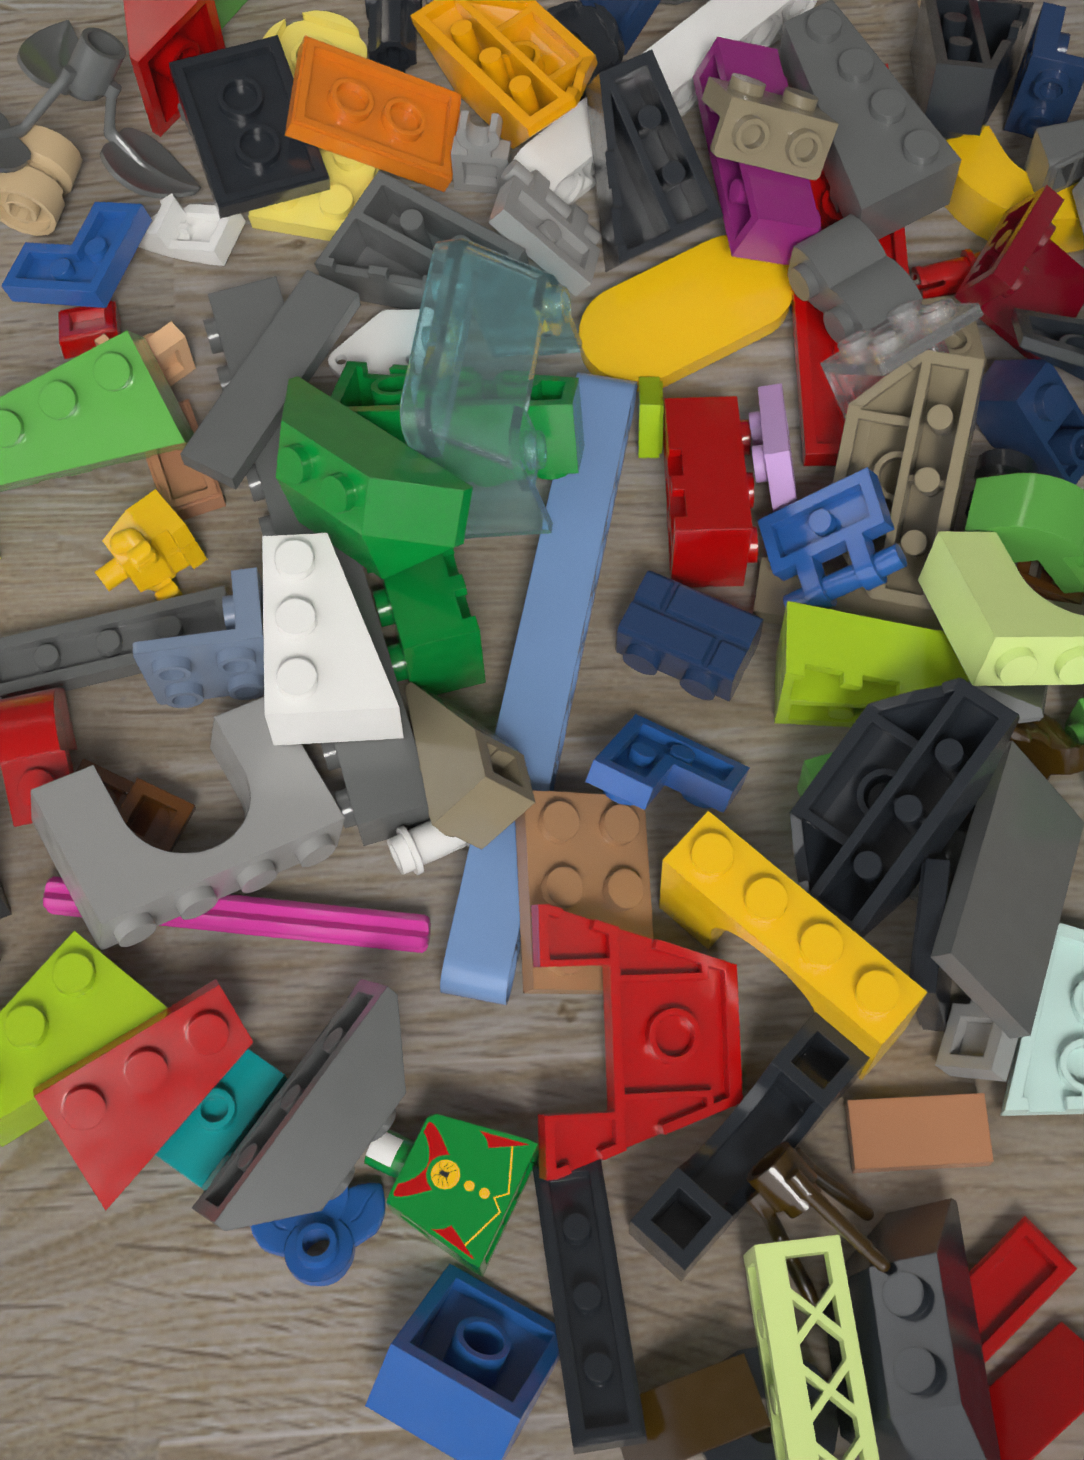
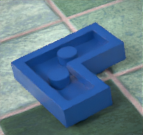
[1,202,152,308]
[585,714,750,813]

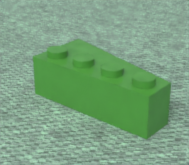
[0,330,194,492]

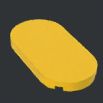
[579,235,793,392]

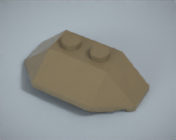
[833,349,985,610]

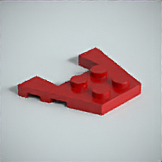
[531,904,743,1180]

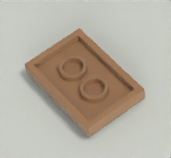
[515,790,654,995]

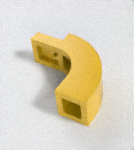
[945,125,1084,253]

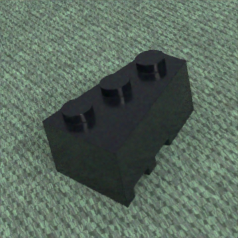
[910,0,1034,138]
[586,49,723,272]

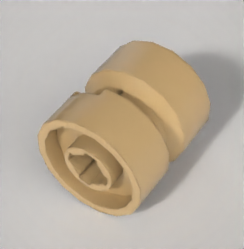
[0,125,82,236]

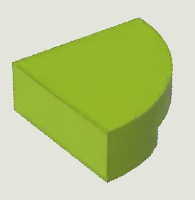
[638,377,664,458]

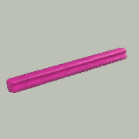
[43,876,431,953]

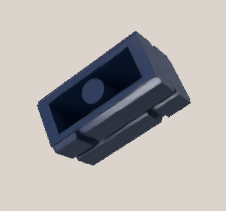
[616,570,764,702]

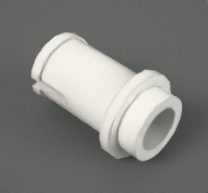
[387,820,470,875]

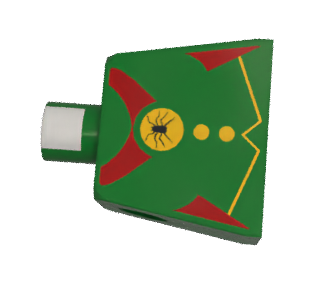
[364,1113,539,1277]

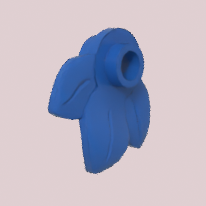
[250,1183,386,1286]

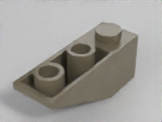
[405,682,535,850]

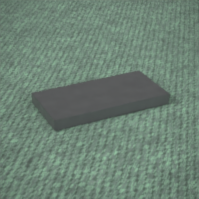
[931,741,1084,1039]

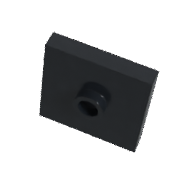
[909,858,954,1032]

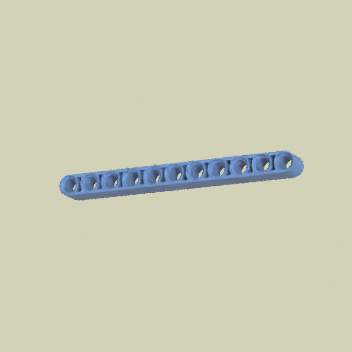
[440,372,637,1005]

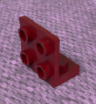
[954,185,1084,359]

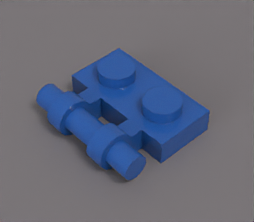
[757,467,907,609]

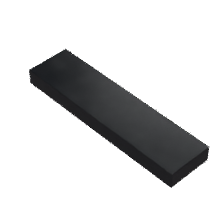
[532,1159,647,1455]

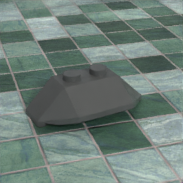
[192,979,406,1231]

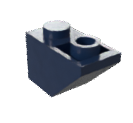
[976,359,1084,485]

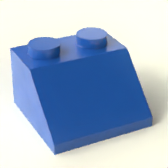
[365,1263,560,1460]

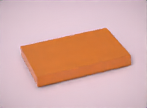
[285,35,462,192]

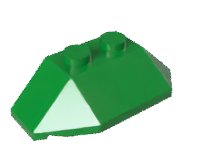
[276,376,473,580]

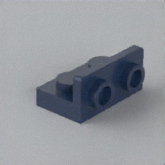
[1004,2,1084,139]

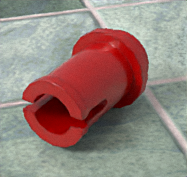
[911,249,981,299]

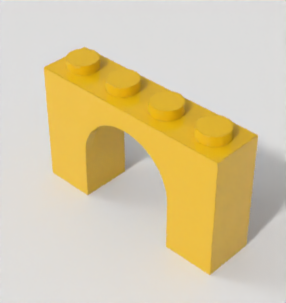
[659,811,927,1080]

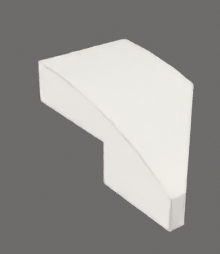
[138,193,246,266]

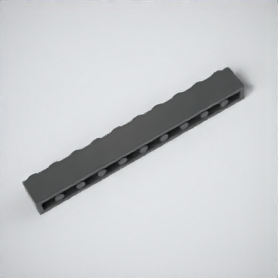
[203,276,430,846]

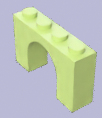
[918,531,1084,686]

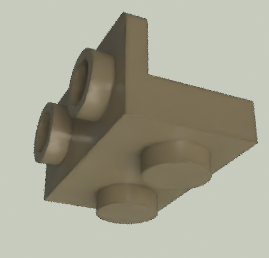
[702,73,839,180]

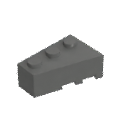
[314,171,533,327]

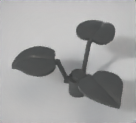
[0,20,201,198]

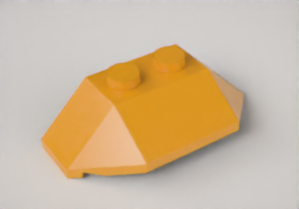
[410,0,598,149]

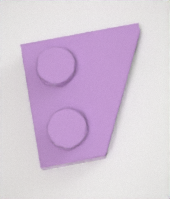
[749,383,797,512]

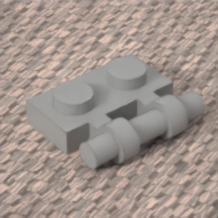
[488,159,601,297]

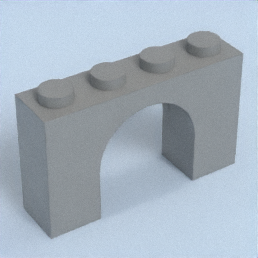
[31,697,345,951]

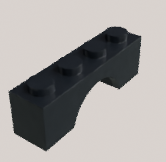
[629,1012,870,1281]

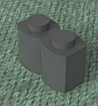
[788,214,923,355]

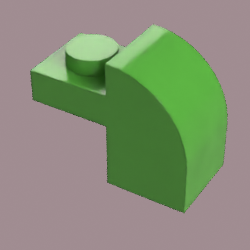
[965,473,1084,594]

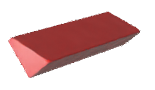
[989,1322,1084,1460]

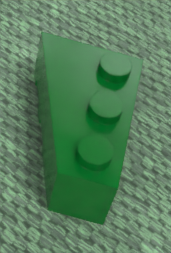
[366,548,486,695]

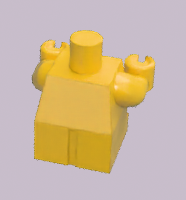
[94,489,208,601]

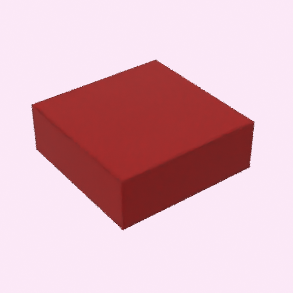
[58,300,121,359]

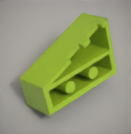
[0,931,168,1147]

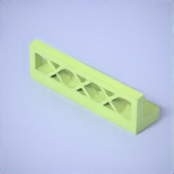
[743,1235,879,1460]

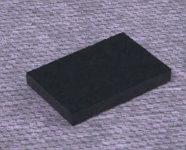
[169,35,330,219]

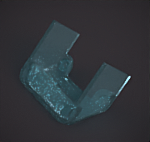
[400,238,582,539]

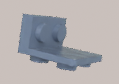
[132,567,264,708]

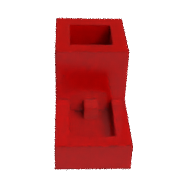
[0,687,77,827]

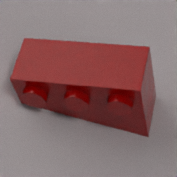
[663,396,758,588]

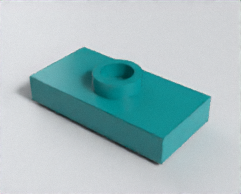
[155,1049,287,1191]

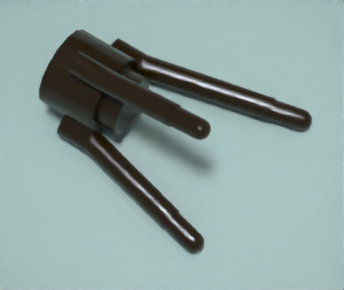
[746,1141,890,1314]

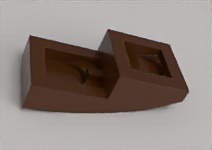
[76,758,196,852]

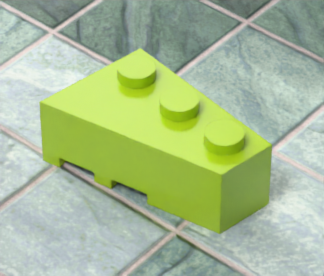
[774,601,969,727]

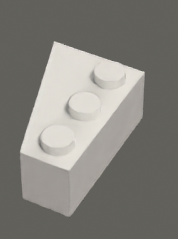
[262,533,404,746]

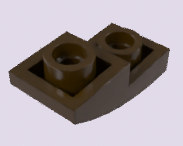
[620,1353,771,1460]

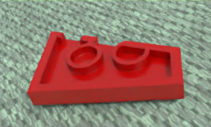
[33,979,253,1211]

